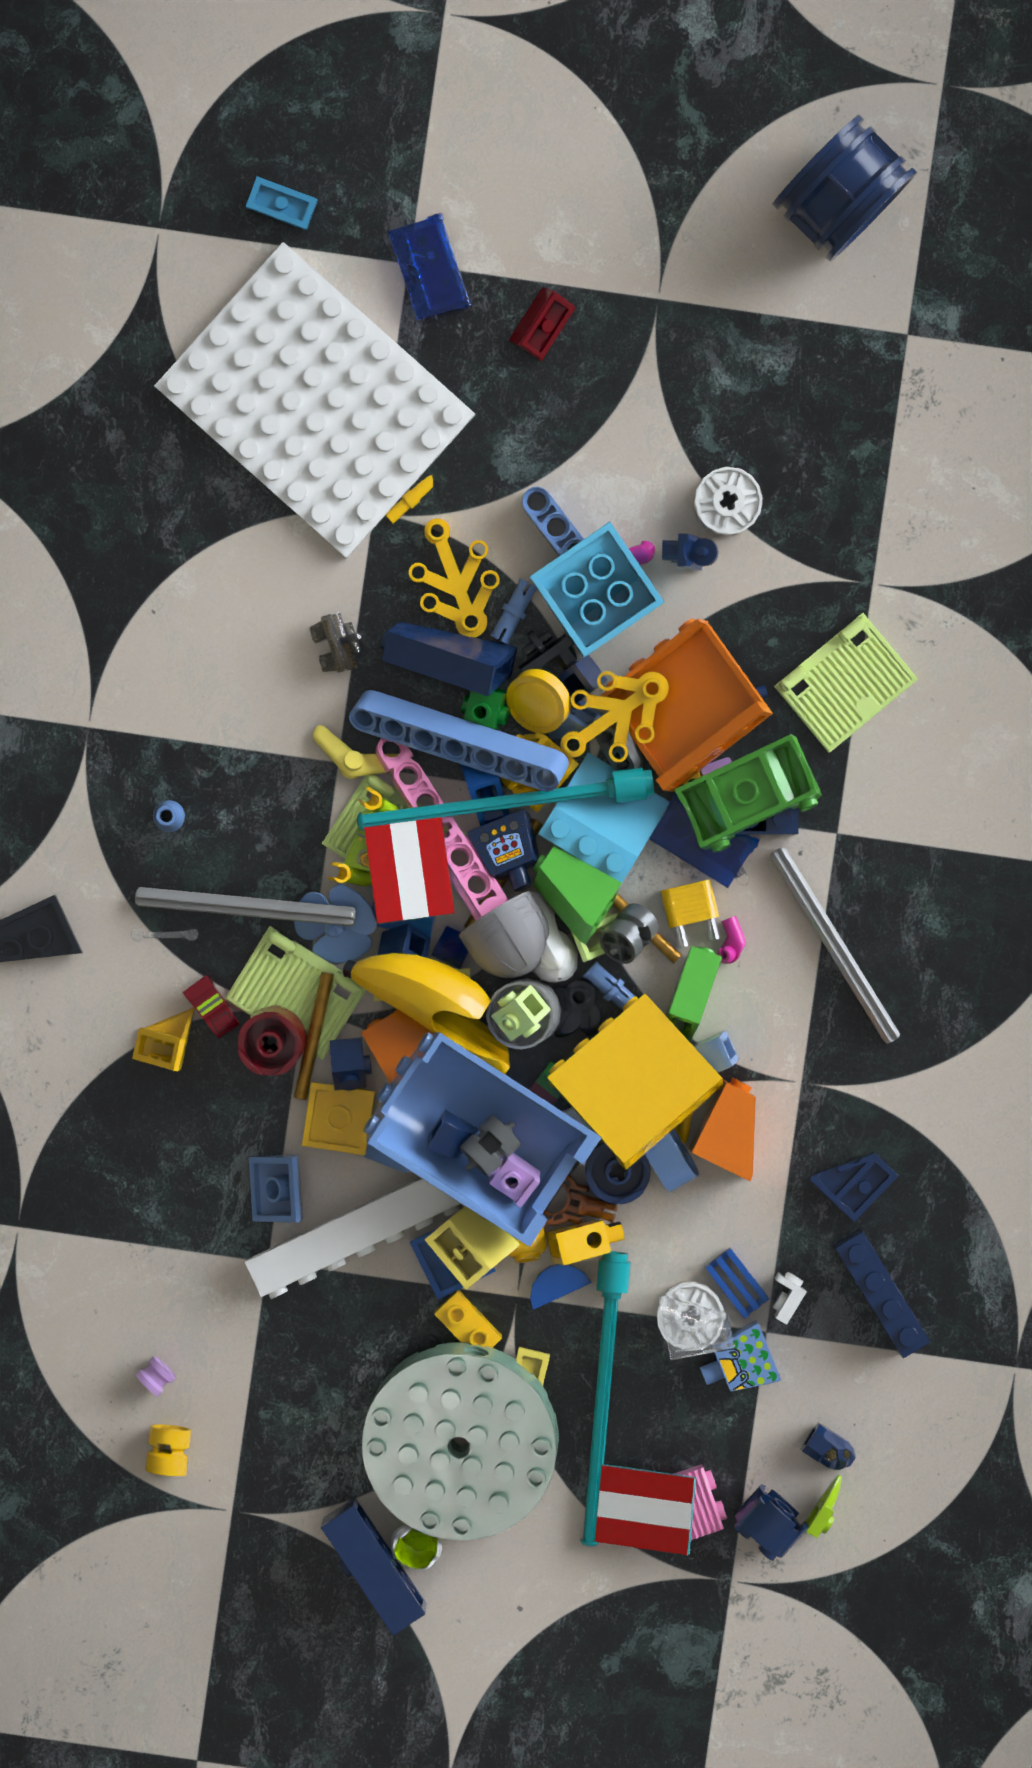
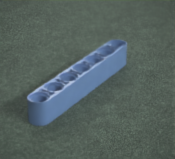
[349,690,569,792]

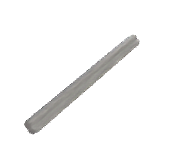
[770,847,900,1044]
[135,887,356,926]

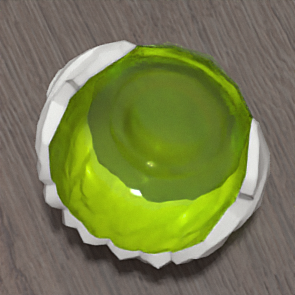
[391,1525,442,1571]

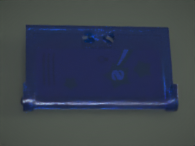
[388,213,473,321]
[649,792,760,888]

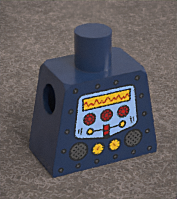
[467,809,539,892]

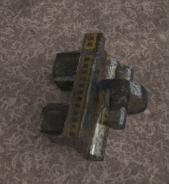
[309,613,366,673]

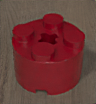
[238,1005,307,1076]

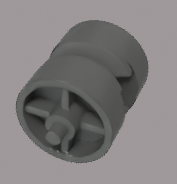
[599,903,659,964]
[459,1115,521,1177]

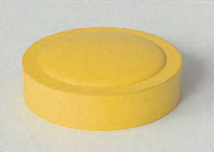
[506,669,571,734]

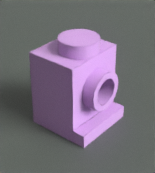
[489,1153,541,1208]

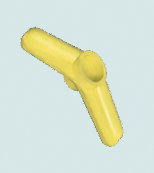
[312,725,399,779]

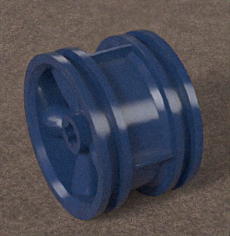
[772,115,917,262]

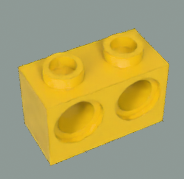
[434,1290,502,1348]

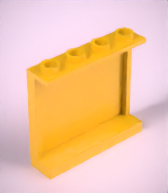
[547,994,724,1170]

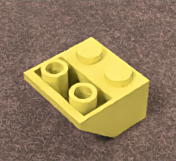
[425,1206,520,1290]

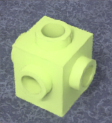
[491,985,551,1041]

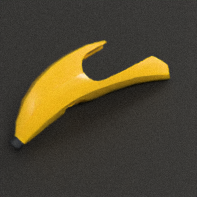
[343,953,510,1075]

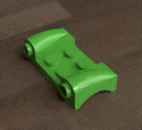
[675,734,822,853]

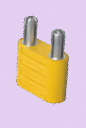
[660,879,720,949]

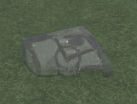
[659,1295,735,1360]

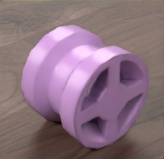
[135,1356,176,1397]

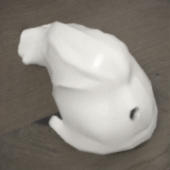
[531,892,578,983]

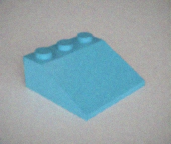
[530,522,664,657]
[538,752,670,883]

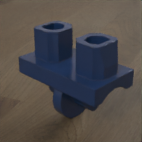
[662,533,719,571]

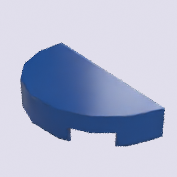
[530,1264,592,1310]

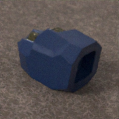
[801,1422,856,1470]

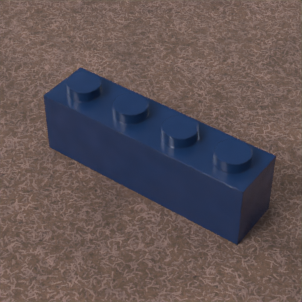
[833,1229,931,1359]

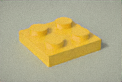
[302,1082,375,1155]

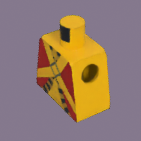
[545,1219,625,1265]

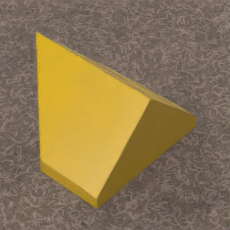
[132,1007,195,1071]

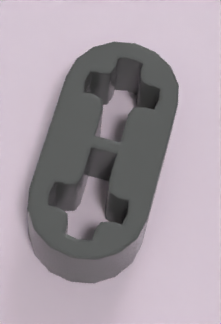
[595,722,644,771]

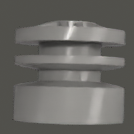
[486,978,562,1050]

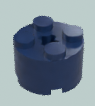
[585,1142,651,1204]
[734,1484,809,1561]

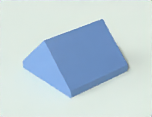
[249,1154,303,1222]

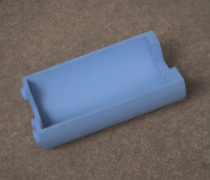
[363,1032,602,1247]

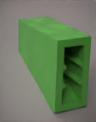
[533,846,622,945]
[665,946,722,1042]

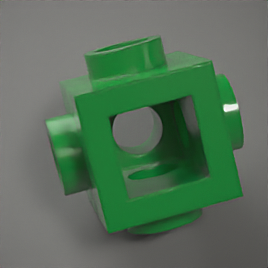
[461,688,510,730]

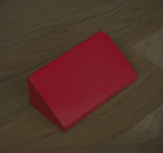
[509,287,576,361]

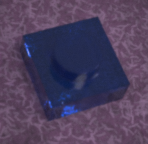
[431,926,469,969]

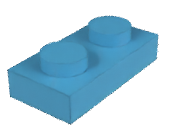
[246,176,318,231]

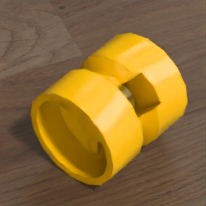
[145,1424,191,1476]

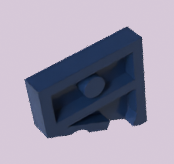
[809,1152,899,1222]

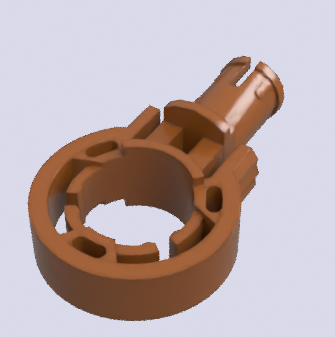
[543,1174,618,1225]

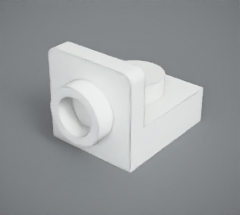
[773,1271,807,1325]

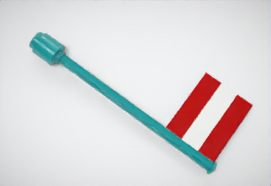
[357,768,654,924]
[580,1251,696,1555]

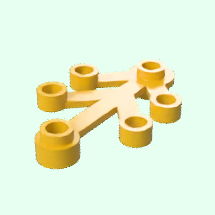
[409,518,500,638]
[560,671,669,762]

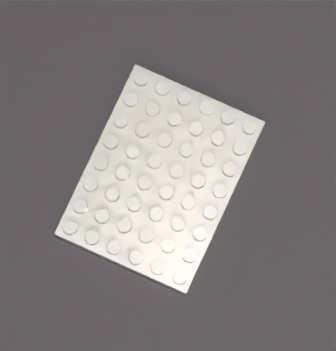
[154,242,475,558]

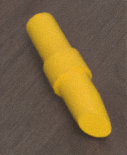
[385,475,433,524]

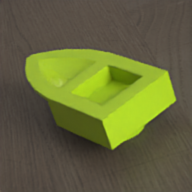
[806,1475,842,1538]

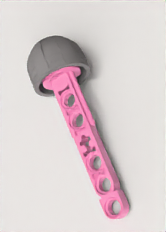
[376,738,549,978]

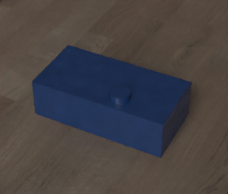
[321,1497,427,1636]

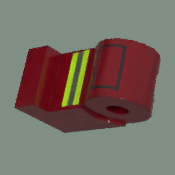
[182,975,240,1039]

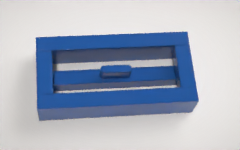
[705,1248,770,1319]

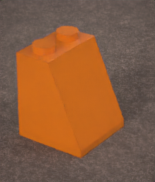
[361,1009,433,1084]
[689,1077,756,1181]

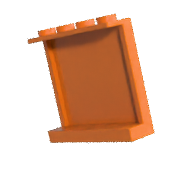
[600,618,773,792]

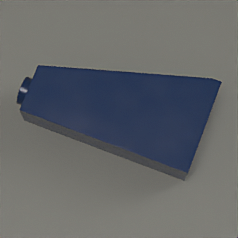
[381,622,517,696]

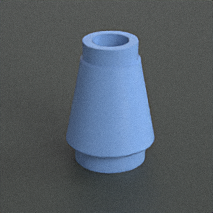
[153,800,185,832]

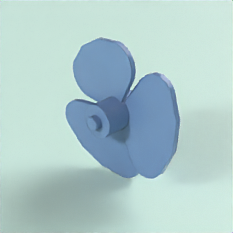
[294,884,377,964]

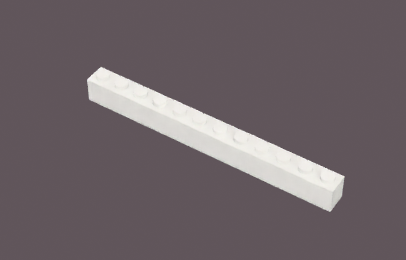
[245,1107,603,1299]

